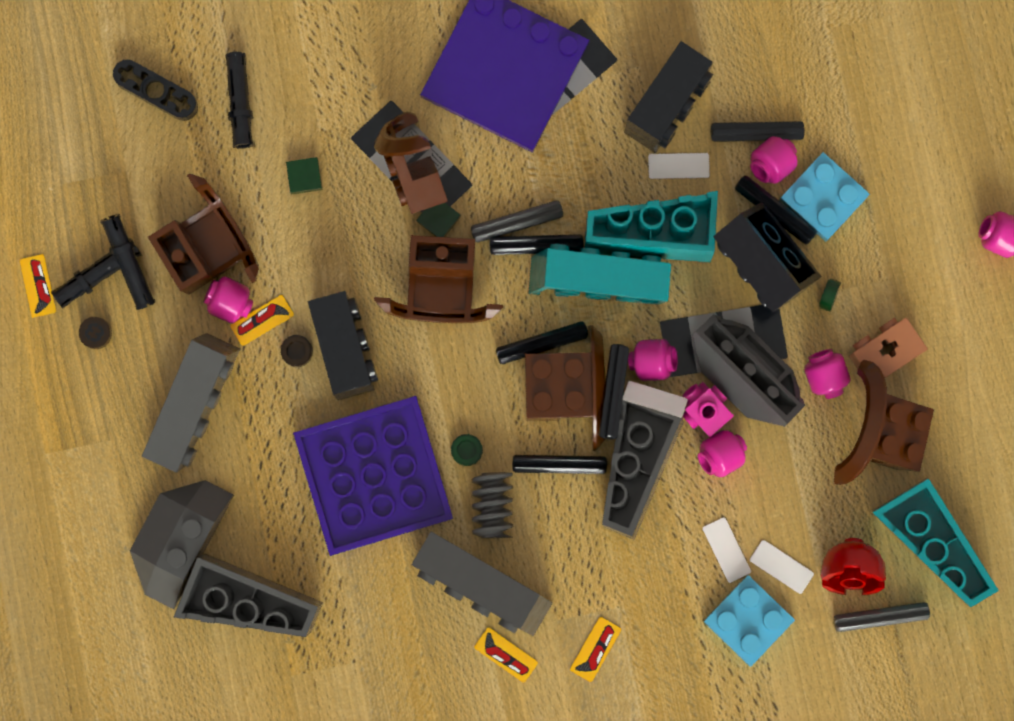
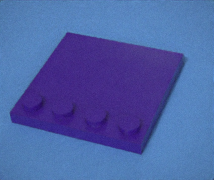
[420,0,589,153]
[293,396,453,556]

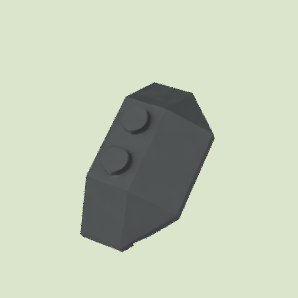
[693,314,805,427]
[130,480,234,609]

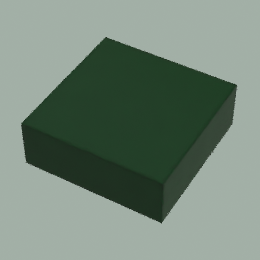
[286,157,323,195]
[416,203,461,237]

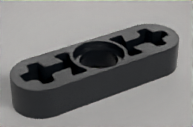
[113,60,198,121]

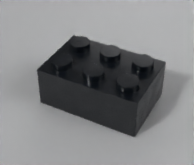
[624,41,714,153]
[713,202,822,313]
[307,291,378,401]

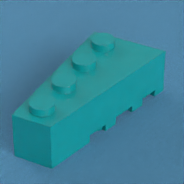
[584,191,718,263]
[528,244,671,305]
[871,478,999,607]

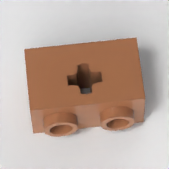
[849,318,928,378]

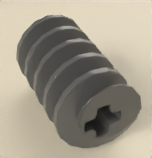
[472,472,513,538]

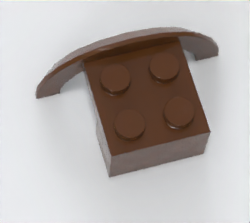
[374,111,448,214]
[148,174,259,295]
[374,235,503,324]
[525,325,605,451]
[834,360,934,485]

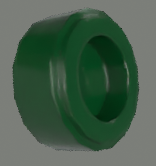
[819,278,841,312]
[451,434,483,466]

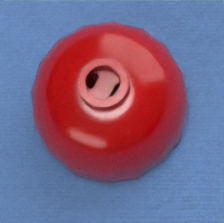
[820,538,886,595]

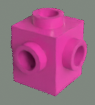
[682,382,734,437]

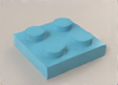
[779,152,870,242]
[703,575,795,667]

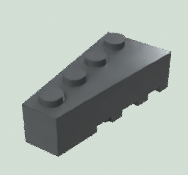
[142,333,241,473]
[602,393,684,540]
[411,531,553,636]
[173,554,323,637]

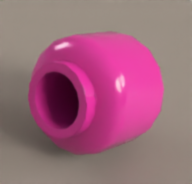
[750,136,798,184]
[978,211,1014,258]
[203,276,253,324]
[628,339,678,381]
[804,349,851,399]
[697,430,747,477]

